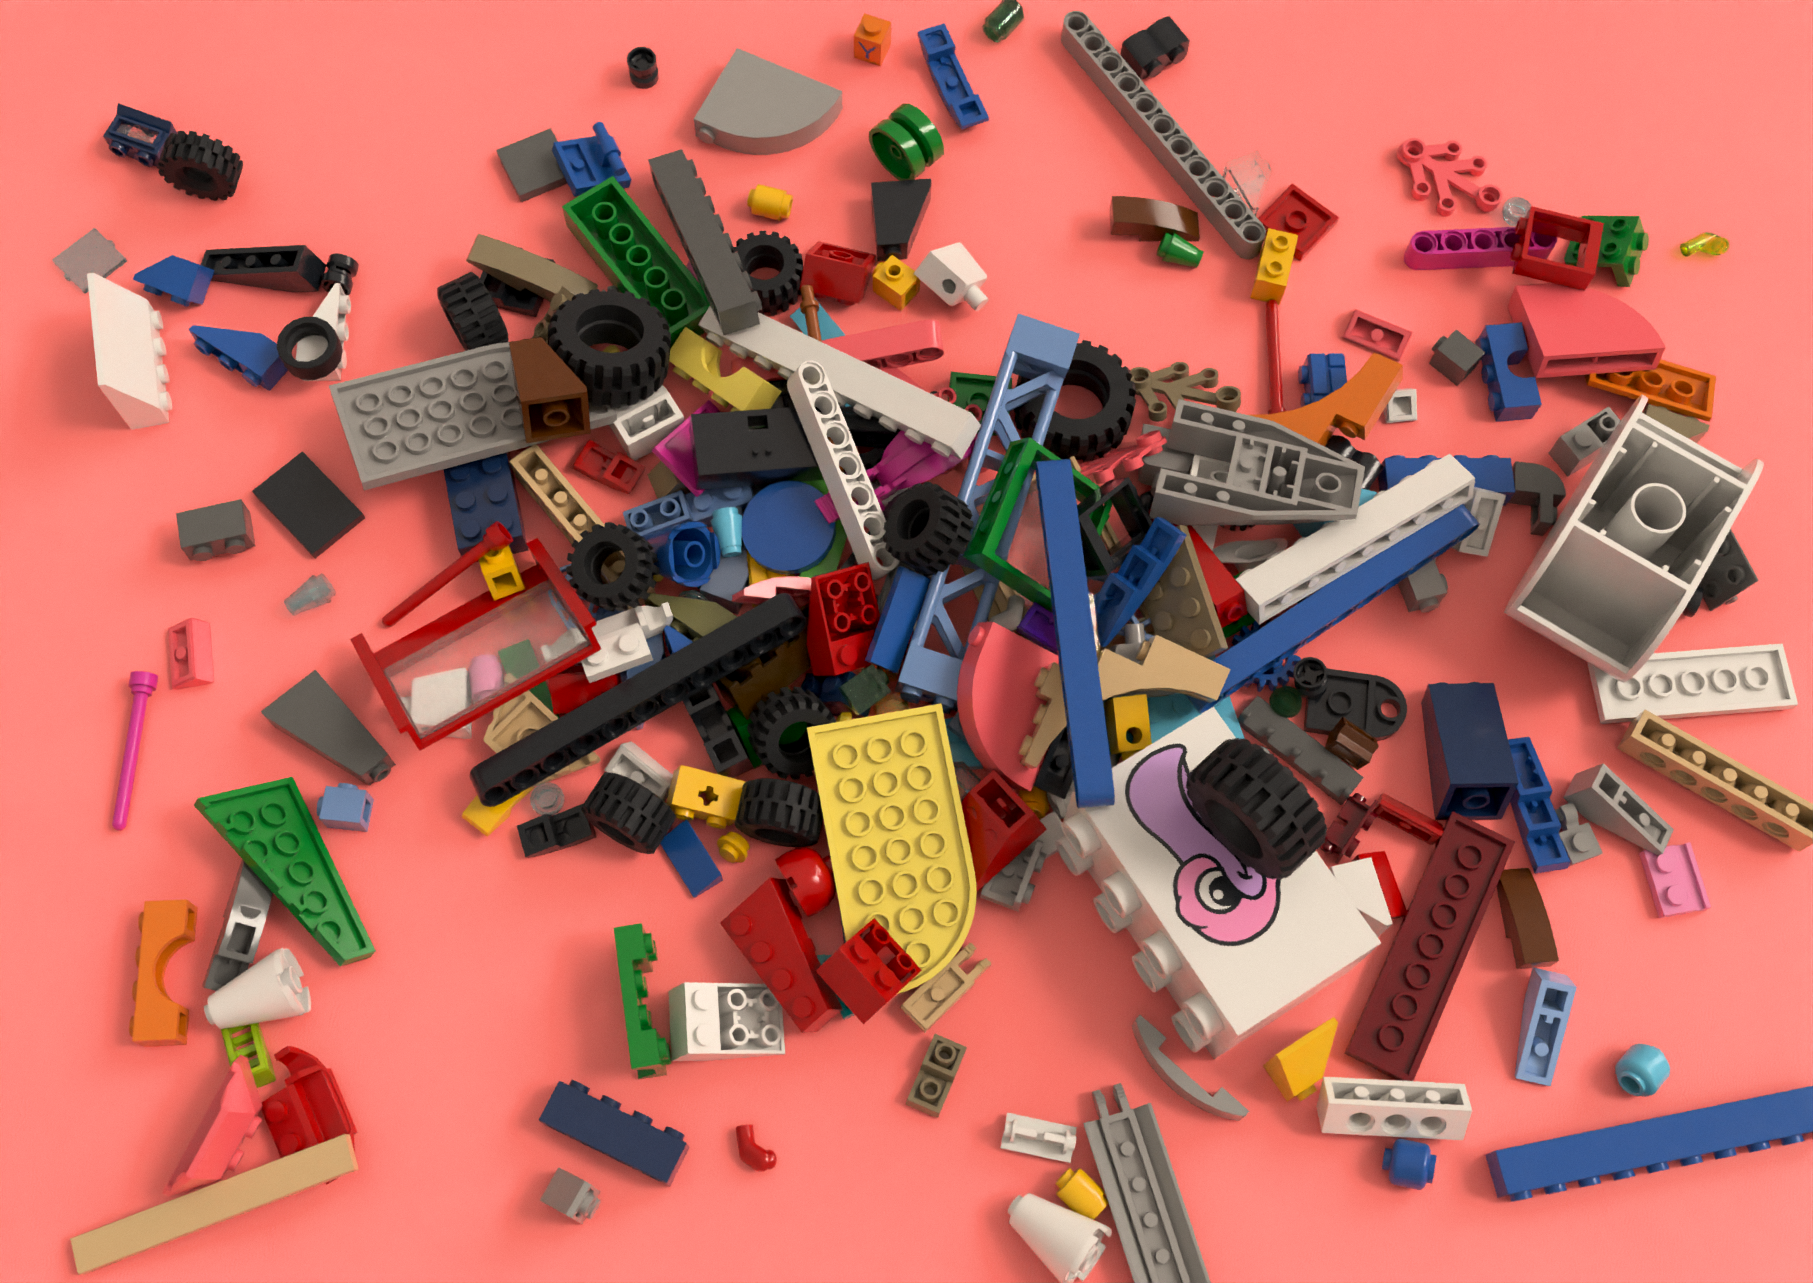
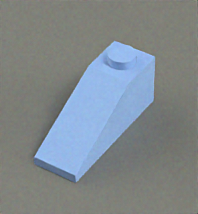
[1515,967,1577,1086]

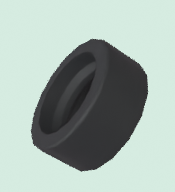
[276,316,343,380]

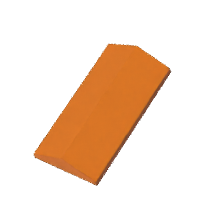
[1584,359,1716,422]

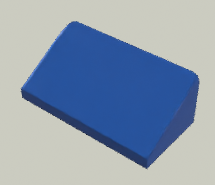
[660,820,723,898]

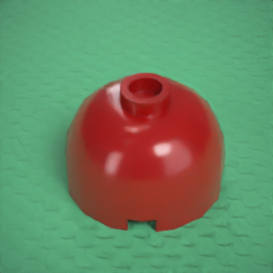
[775,847,836,918]

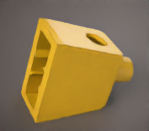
[1103,694,1152,761]

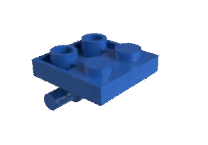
[552,122,631,197]

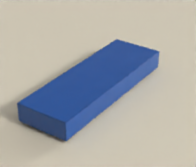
[865,567,931,673]

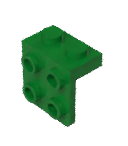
[1564,216,1649,287]

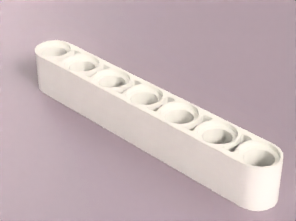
[787,361,899,580]

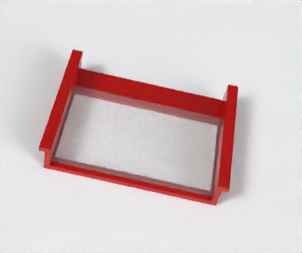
[350,537,601,751]

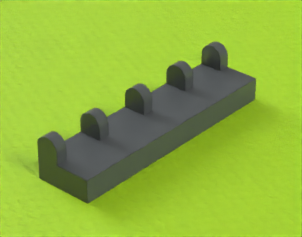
[1238,695,1364,805]

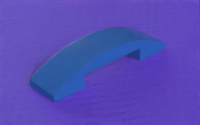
[917,23,989,130]

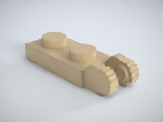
[900,943,992,1033]

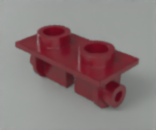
[1320,793,1378,864]

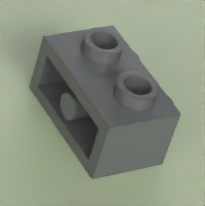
[176,499,256,561]

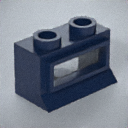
[103,103,177,167]

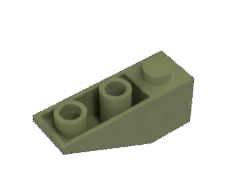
[644,592,737,642]

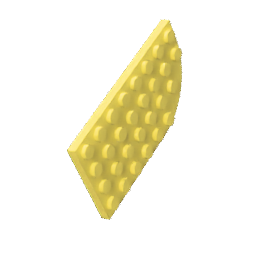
[807,704,977,994]

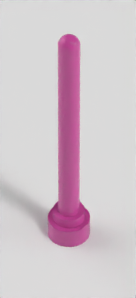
[112,671,158,830]

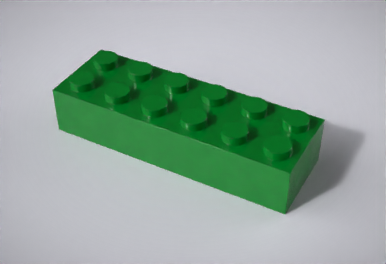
[562,176,710,349]

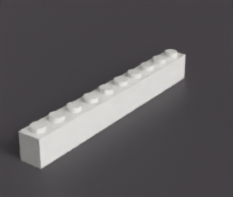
[699,307,981,459]

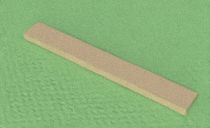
[70,1134,359,1275]

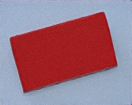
[1373,793,1443,845]
[1352,851,1407,920]

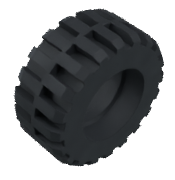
[548,289,671,408]
[1013,340,1136,462]
[1186,738,1327,879]

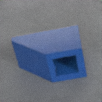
[133,255,214,307]

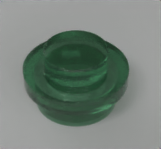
[1269,686,1302,718]

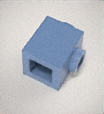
[317,783,374,832]

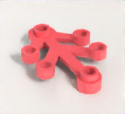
[1397,138,1503,217]
[1079,430,1167,484]

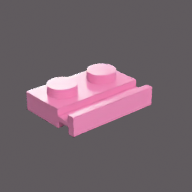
[1639,842,1711,919]

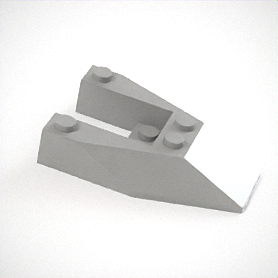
[1149,399,1365,525]

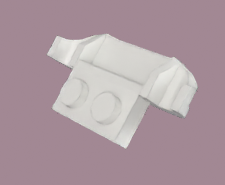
[541,602,673,683]

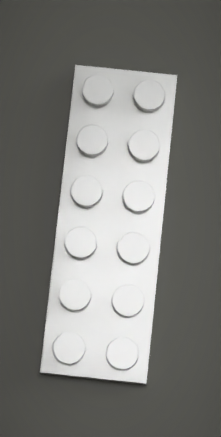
[1587,643,1798,724]

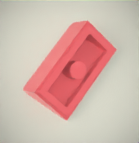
[1342,309,1412,361]
[168,617,214,690]

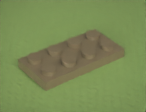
[1144,525,1228,658]

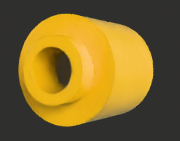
[747,184,793,220]
[1055,1167,1108,1220]

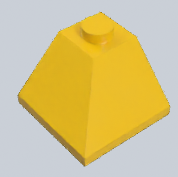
[1263,1017,1338,1102]

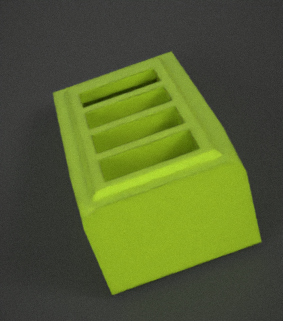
[221,1023,276,1088]

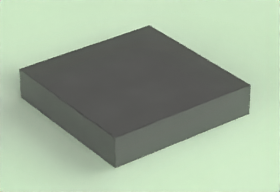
[496,128,568,202]

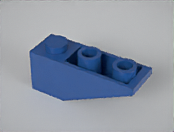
[188,325,288,391]

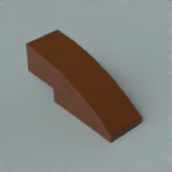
[1109,196,1200,242]
[1496,868,1559,969]

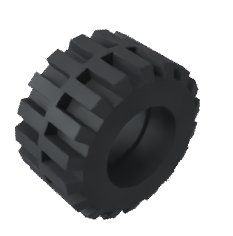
[732,231,803,316]
[437,271,509,351]
[883,482,973,575]
[566,522,659,612]
[747,686,837,780]
[581,772,676,854]
[735,778,823,847]

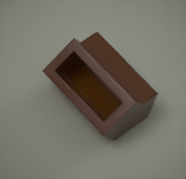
[1325,717,1379,770]

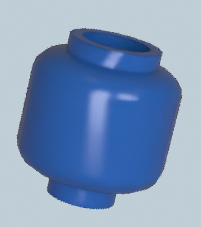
[1382,1139,1437,1190]

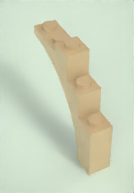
[1018,635,1231,769]

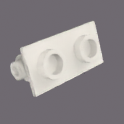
[1000,1112,1077,1163]

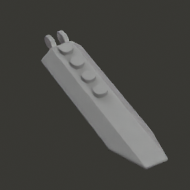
[1083,1083,1211,1283]

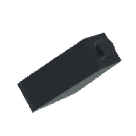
[871,179,932,261]

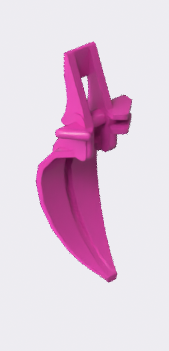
[814,431,978,524]

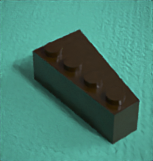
[715,602,811,720]

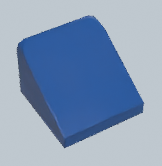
[664,625,693,655]

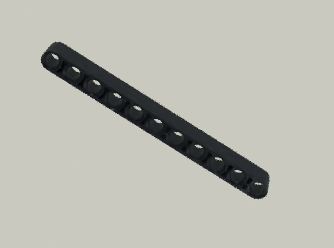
[469,593,807,807]

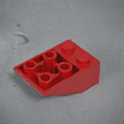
[807,562,880,676]
[961,770,1047,891]

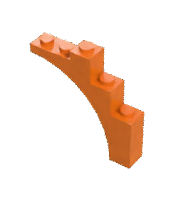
[1199,352,1403,447]

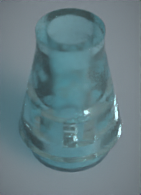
[284,573,336,616]

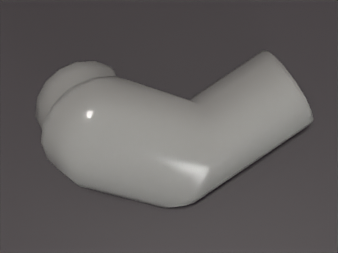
[989,595,1025,631]

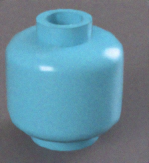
[1615,1043,1670,1097]

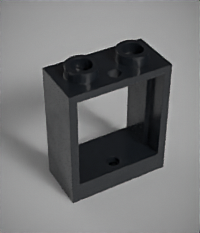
[1077,477,1153,577]

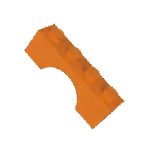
[129,899,198,1047]

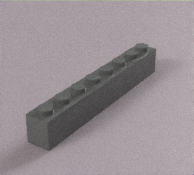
[648,149,762,335]

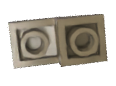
[905,1033,967,1119]

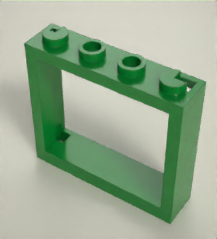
[963,437,1113,613]

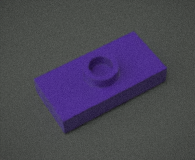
[1016,602,1058,655]

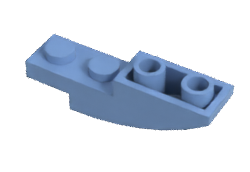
[623,486,754,536]

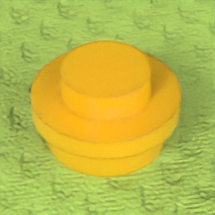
[717,832,750,863]

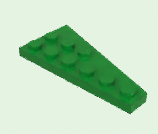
[194,777,376,967]

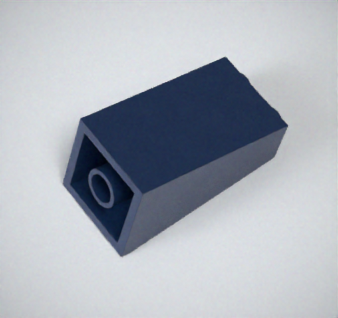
[1421,682,1519,820]

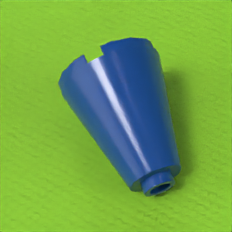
[642,521,721,587]

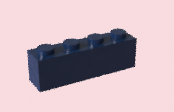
[539,1079,690,1187]

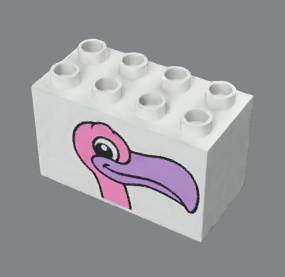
[1055,707,1381,1059]

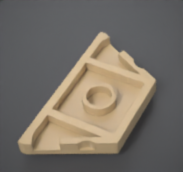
[483,673,601,787]

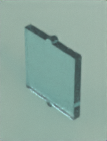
[52,227,127,294]

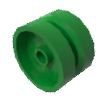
[869,103,944,181]

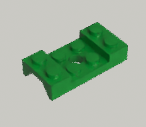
[614,923,672,1080]

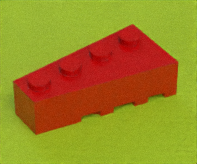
[720,877,842,1033]

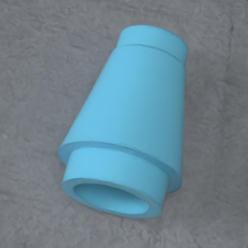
[710,507,742,558]

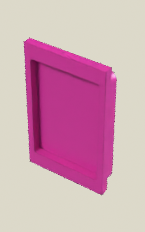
[651,400,721,497]

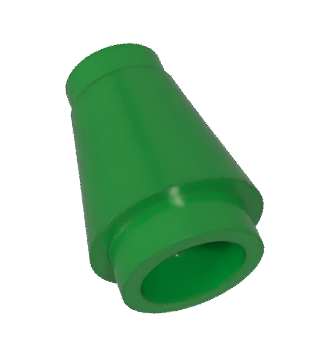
[1156,233,1204,268]

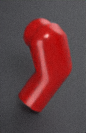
[736,1124,777,1172]

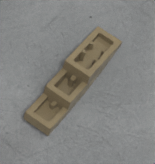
[466,234,598,302]

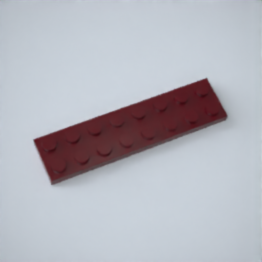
[1344,811,1515,1081]

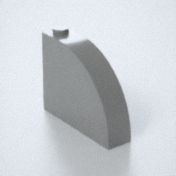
[693,48,843,155]

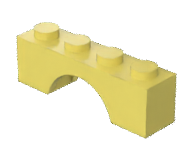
[669,327,782,412]

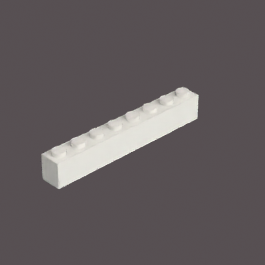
[1235,454,1475,624]

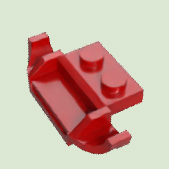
[261,1046,358,1185]

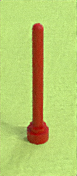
[1265,299,1287,414]
[382,521,513,627]

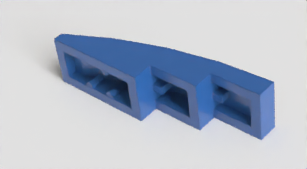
[1090,517,1187,647]
[1508,737,1571,874]

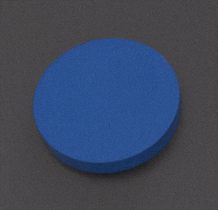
[742,481,837,575]

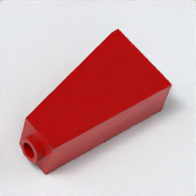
[1152,519,1248,628]

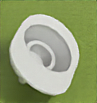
[1213,538,1288,573]

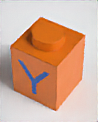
[854,13,892,66]

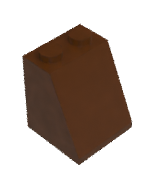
[509,337,591,443]

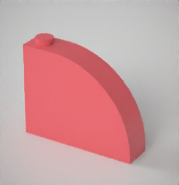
[1507,284,1666,378]
[957,622,1059,791]

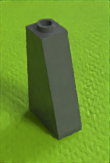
[261,669,396,786]

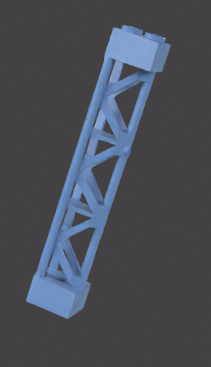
[894,313,1080,714]

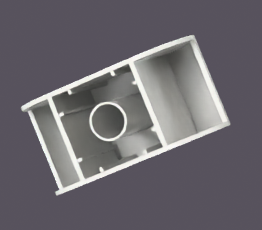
[1504,394,1764,683]

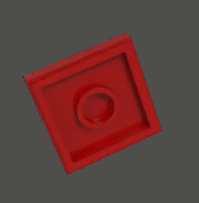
[1258,183,1339,261]

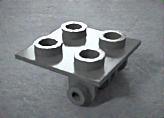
[1698,529,1759,611]

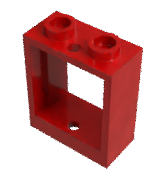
[1510,206,1604,291]

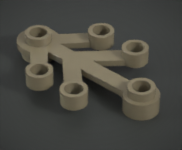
[1130,362,1241,422]

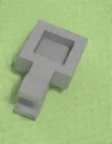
[1555,802,1603,867]

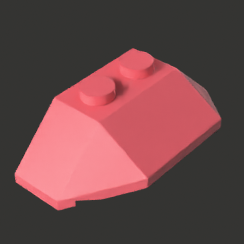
[162,1055,262,1196]

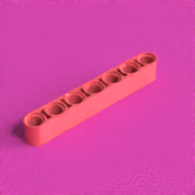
[731,319,944,382]

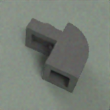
[1508,461,1566,536]

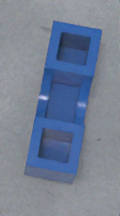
[1475,322,1542,422]

